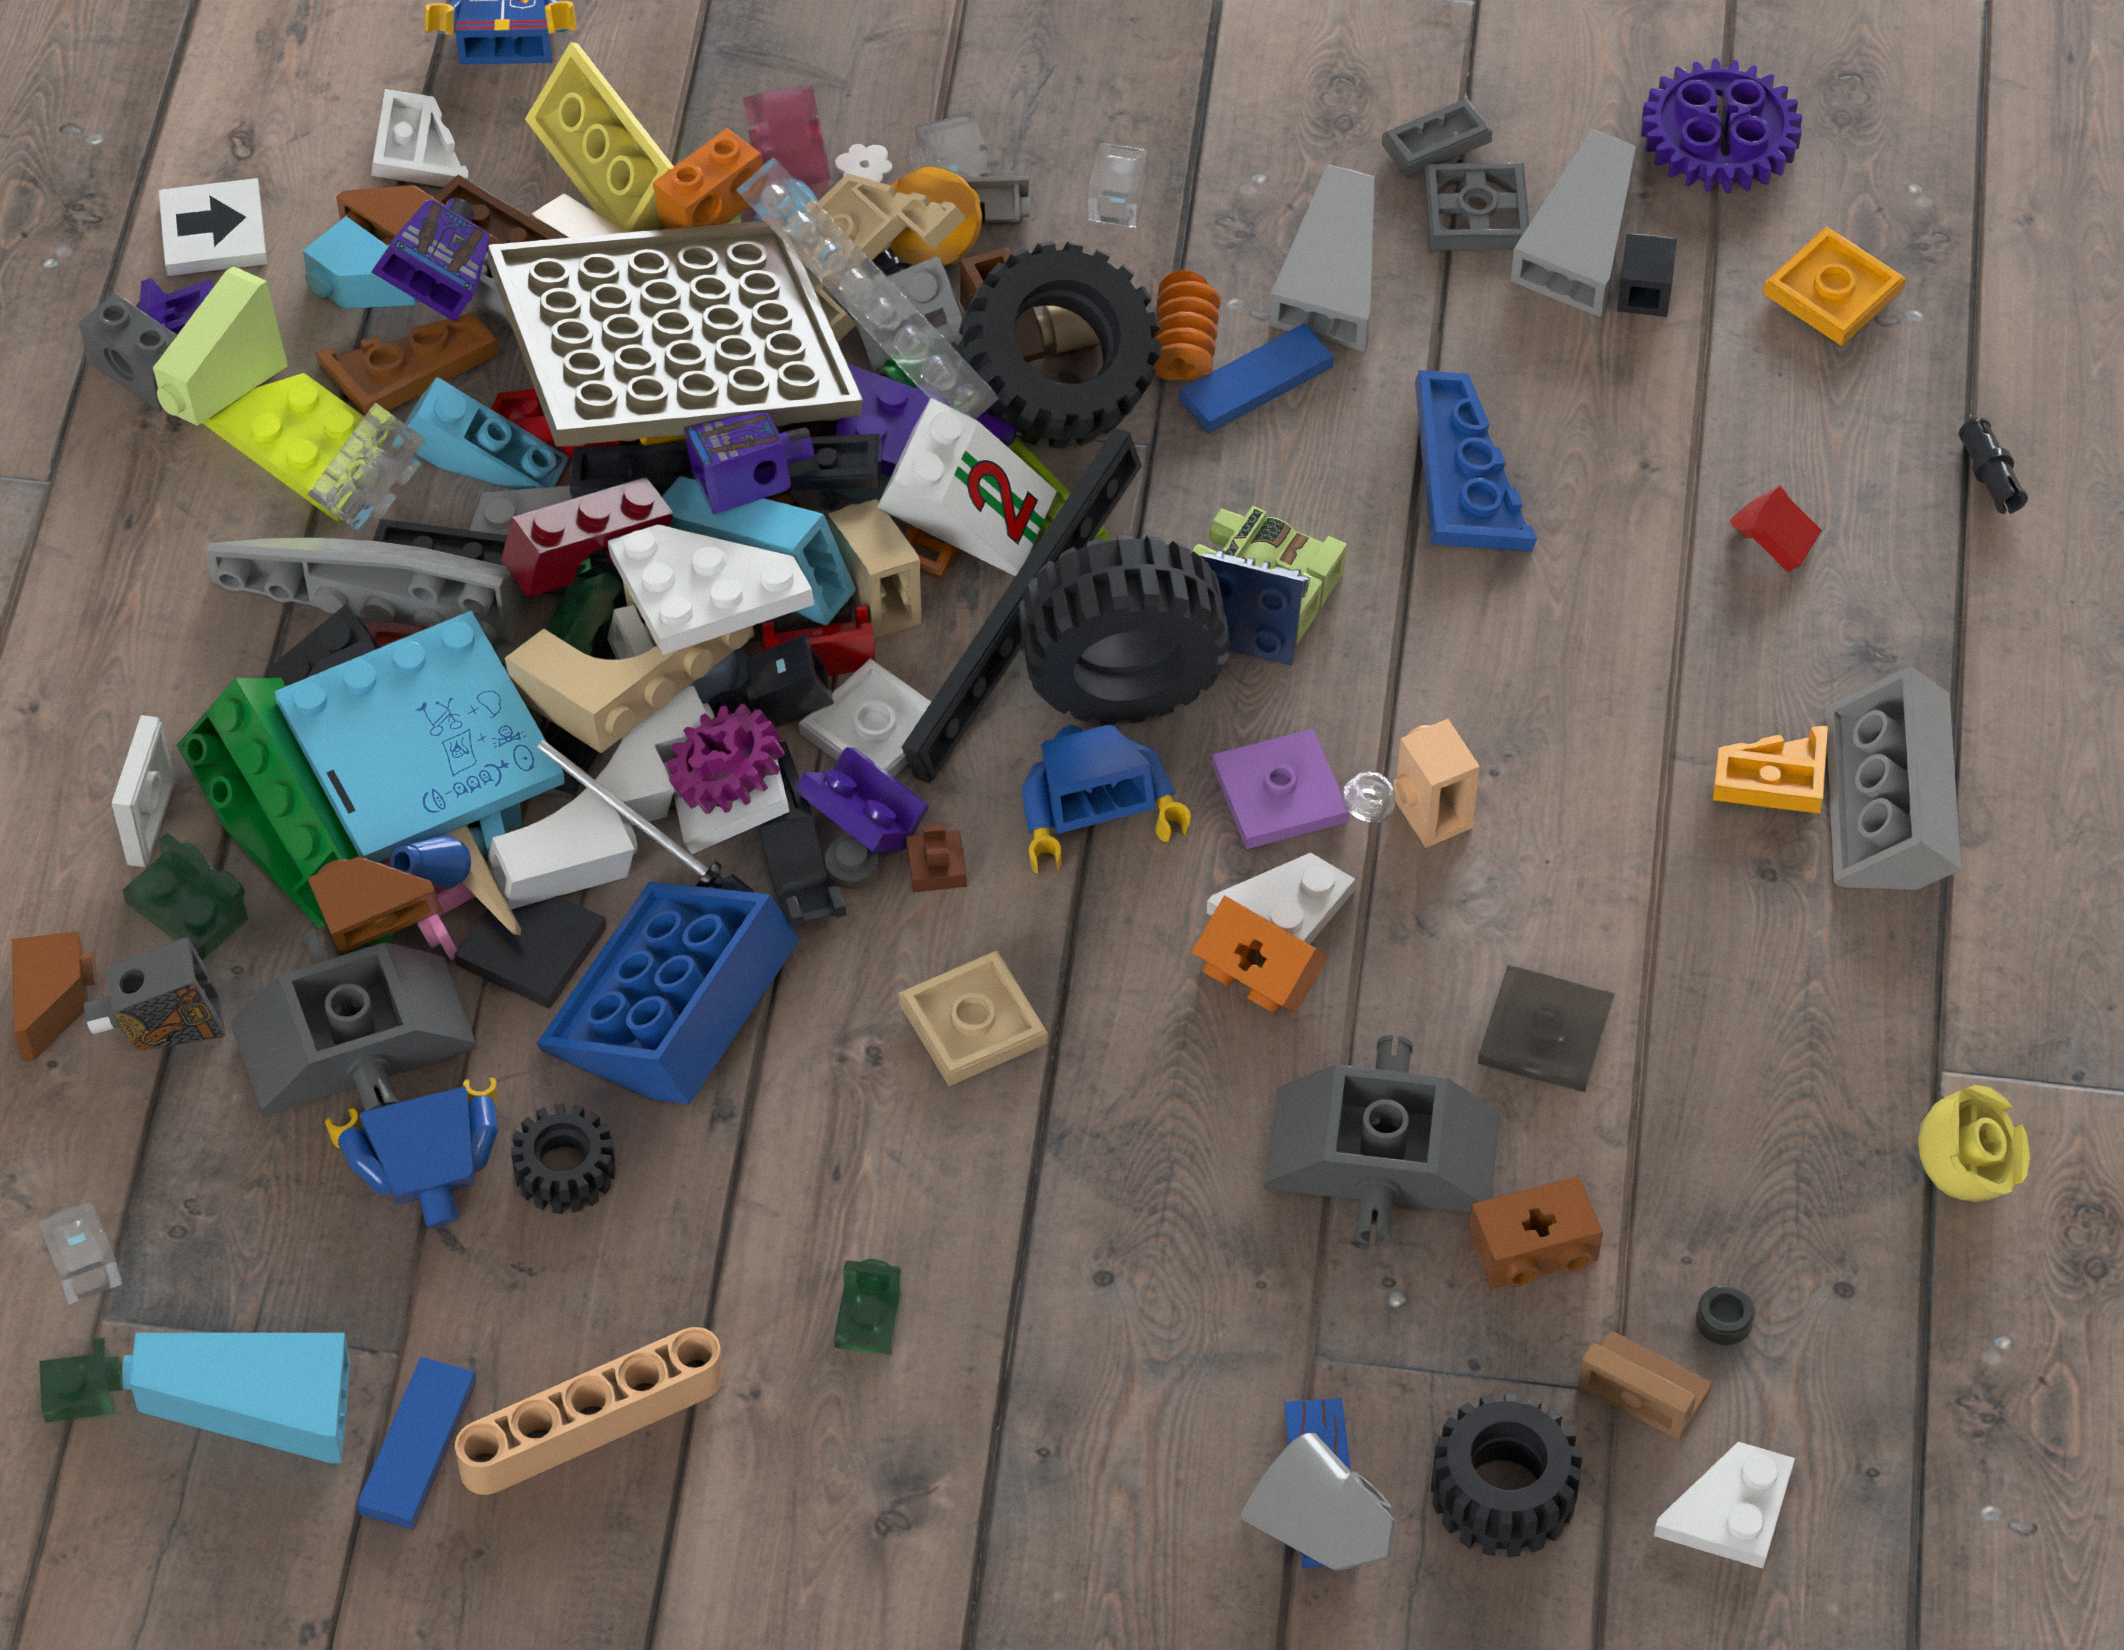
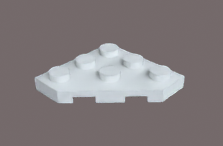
[608,525,814,655]

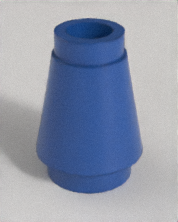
[390,835,471,889]

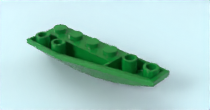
[176,678,395,955]

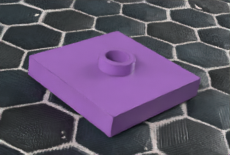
[1212,728,1349,849]

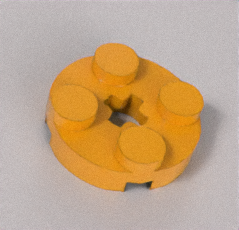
[891,167,982,266]

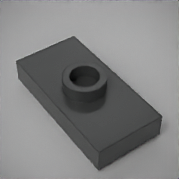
[1382,98,1493,177]

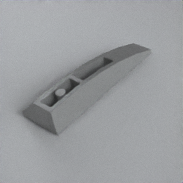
[205,538,529,644]

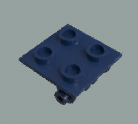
[1201,550,1310,665]

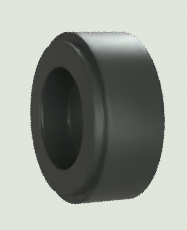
[1696,1285,1755,1345]

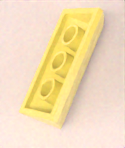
[525,42,674,233]

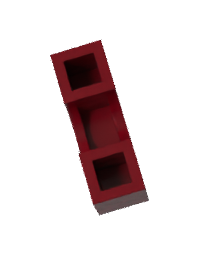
[501,477,674,597]

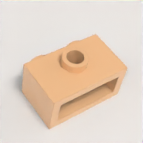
[1393,719,1480,848]

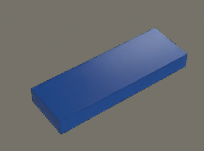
[1180,323,1334,433]
[357,1357,476,1530]

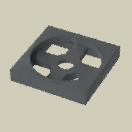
[1424,163,1529,251]

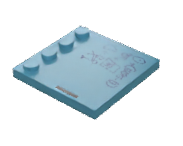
[274,610,564,863]

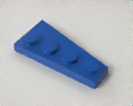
[1415,370,1537,552]

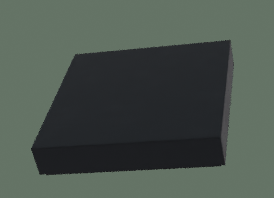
[454,896,607,1009]

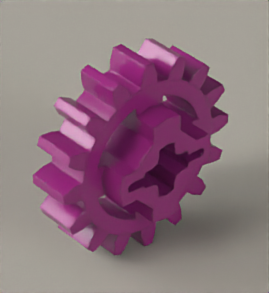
[666,704,784,814]

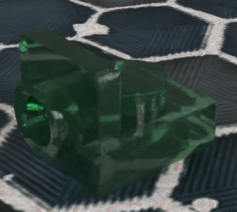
[834,1259,903,1355]
[39,1337,124,1423]

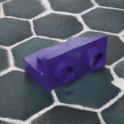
[794,747,929,852]

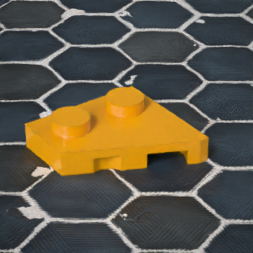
[1712,726,1828,814]

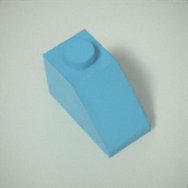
[303,216,419,309]

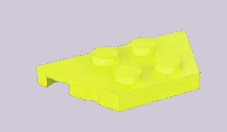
[202,373,378,523]

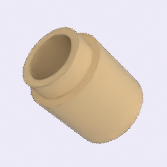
[1036,306,1100,354]

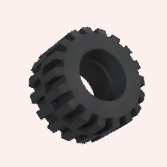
[1431,1393,1582,1557]

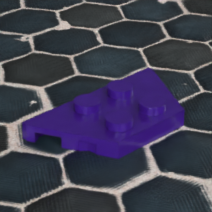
[834,364,1017,477]

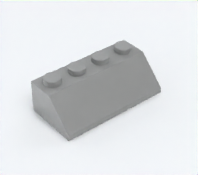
[1825,665,1961,890]

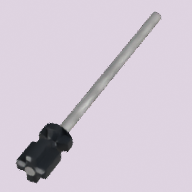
[537,740,755,893]

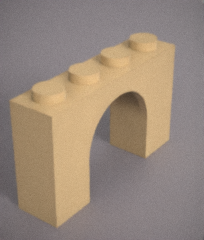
[505,581,754,753]

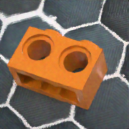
[653,128,767,229]

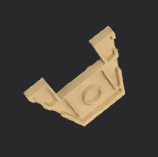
[788,173,966,343]

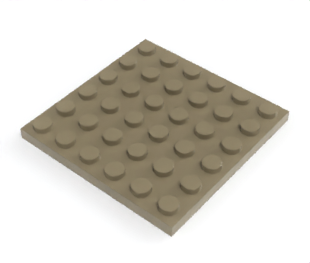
[488,219,863,447]

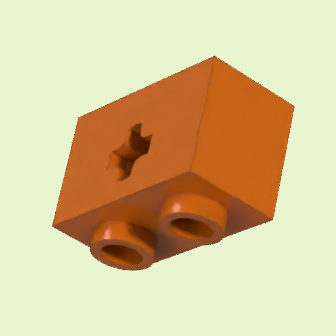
[1191,895,1329,1014]

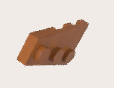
[316,313,500,420]

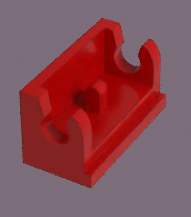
[762,605,875,676]

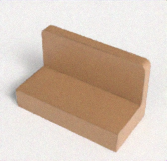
[1577,1332,1711,1441]

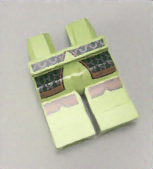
[1192,506,1347,645]

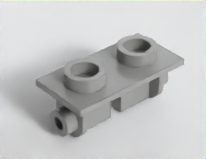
[951,170,1030,223]

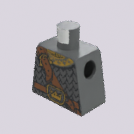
[84,937,226,1051]

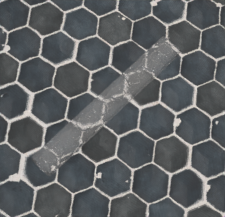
[736,157,999,419]

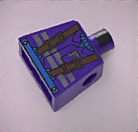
[371,198,489,322]
[684,412,814,514]

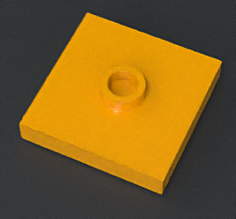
[1762,226,1906,346]

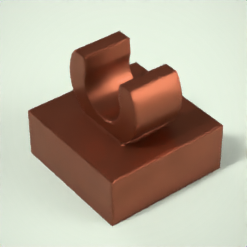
[906,825,967,893]

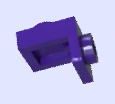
[137,278,215,335]

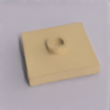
[898,950,1048,1086]

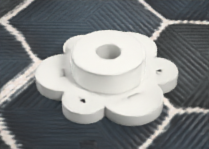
[835,144,892,183]

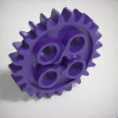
[1641,58,1803,194]

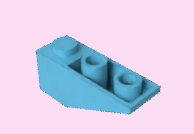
[396,377,569,490]

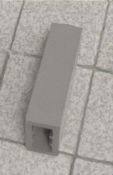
[1510,129,1636,318]
[1269,164,1375,352]

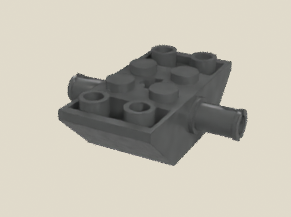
[231,926,477,1116]
[1264,1035,1500,1246]

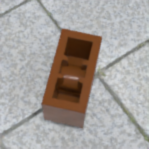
[1468,1175,1603,1289]

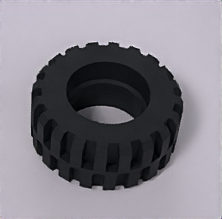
[957,241,1161,448]
[1018,534,1230,724]

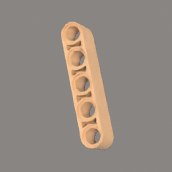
[455,1327,724,1495]

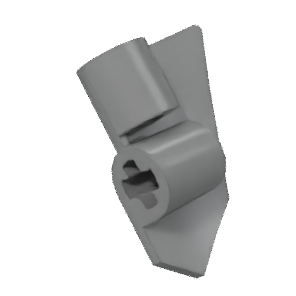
[1241,1433,1396,1571]

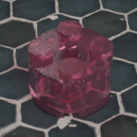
[743,84,831,194]

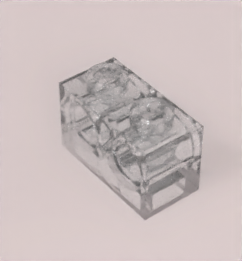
[307,402,426,531]

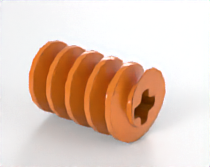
[1153,269,1221,381]

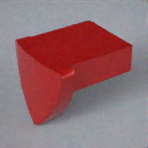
[1730,485,1822,572]

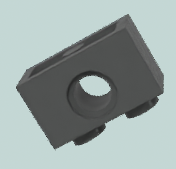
[79,293,177,412]

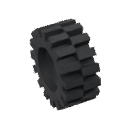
[511,1104,616,1214]

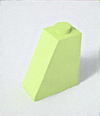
[153,266,288,426]

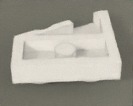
[371,89,469,187]
[1207,852,1355,944]
[1654,1442,1795,1569]

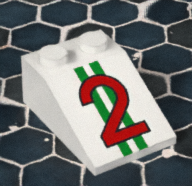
[877,398,1057,576]

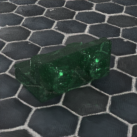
[545,572,622,656]
[122,832,248,960]

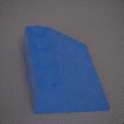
[536,882,800,1104]

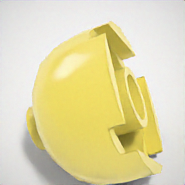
[1918,1085,2030,1202]

